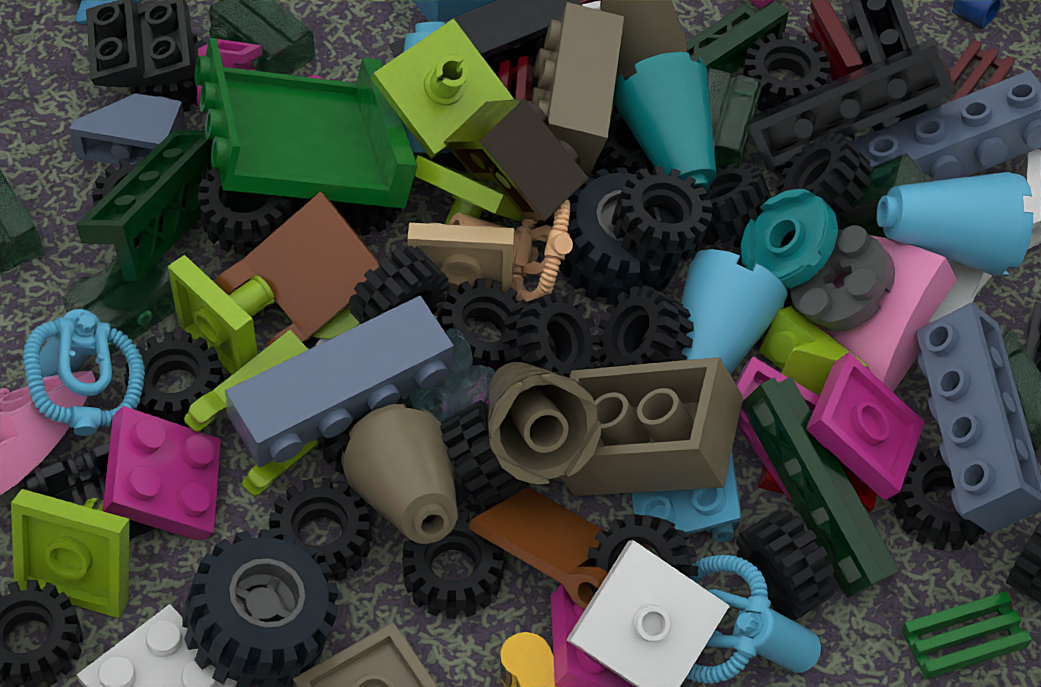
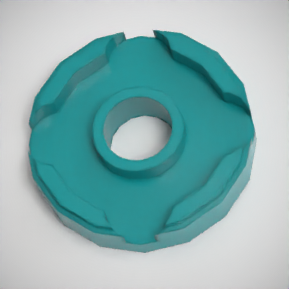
[740,189,838,289]

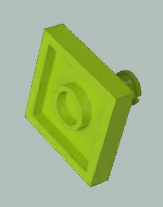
[371,18,514,160]
[415,155,524,225]
[168,255,275,375]
[11,489,129,618]

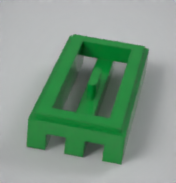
[901,591,1032,680]

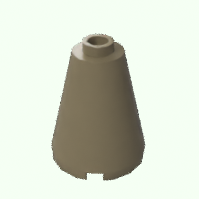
[599,0,687,81]
[488,362,601,485]
[341,404,458,544]

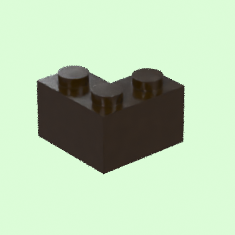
[444,98,588,220]

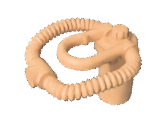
[448,199,573,302]

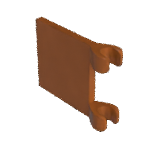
[215,192,379,348]
[468,487,652,610]

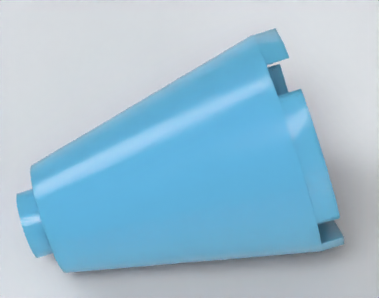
[877,172,1034,277]
[681,249,787,375]

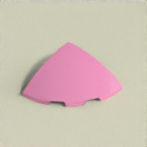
[814,235,957,392]
[0,371,96,495]

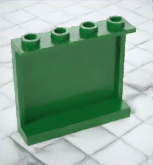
[195,38,417,209]

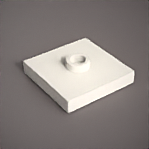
[566,540,729,687]

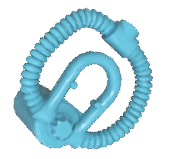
[23,309,145,436]
[686,555,821,684]

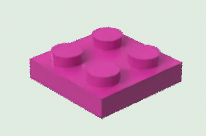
[806,352,925,501]
[103,406,221,540]

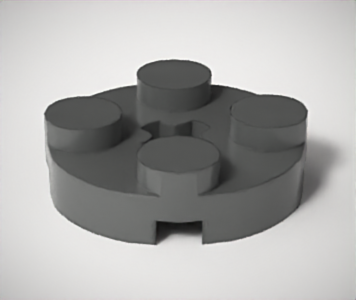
[790,225,895,332]

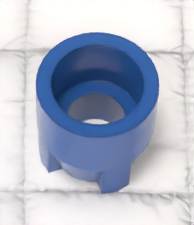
[951,0,1002,29]

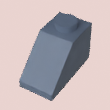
[69,93,187,165]

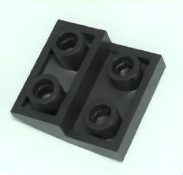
[86,0,196,87]

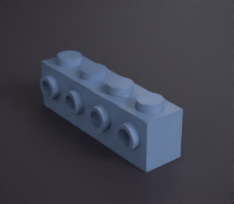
[851,70,1041,210]
[225,296,454,468]
[916,302,1041,533]

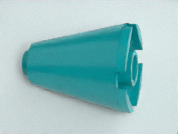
[613,51,717,192]

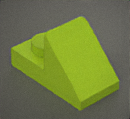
[759,306,868,396]

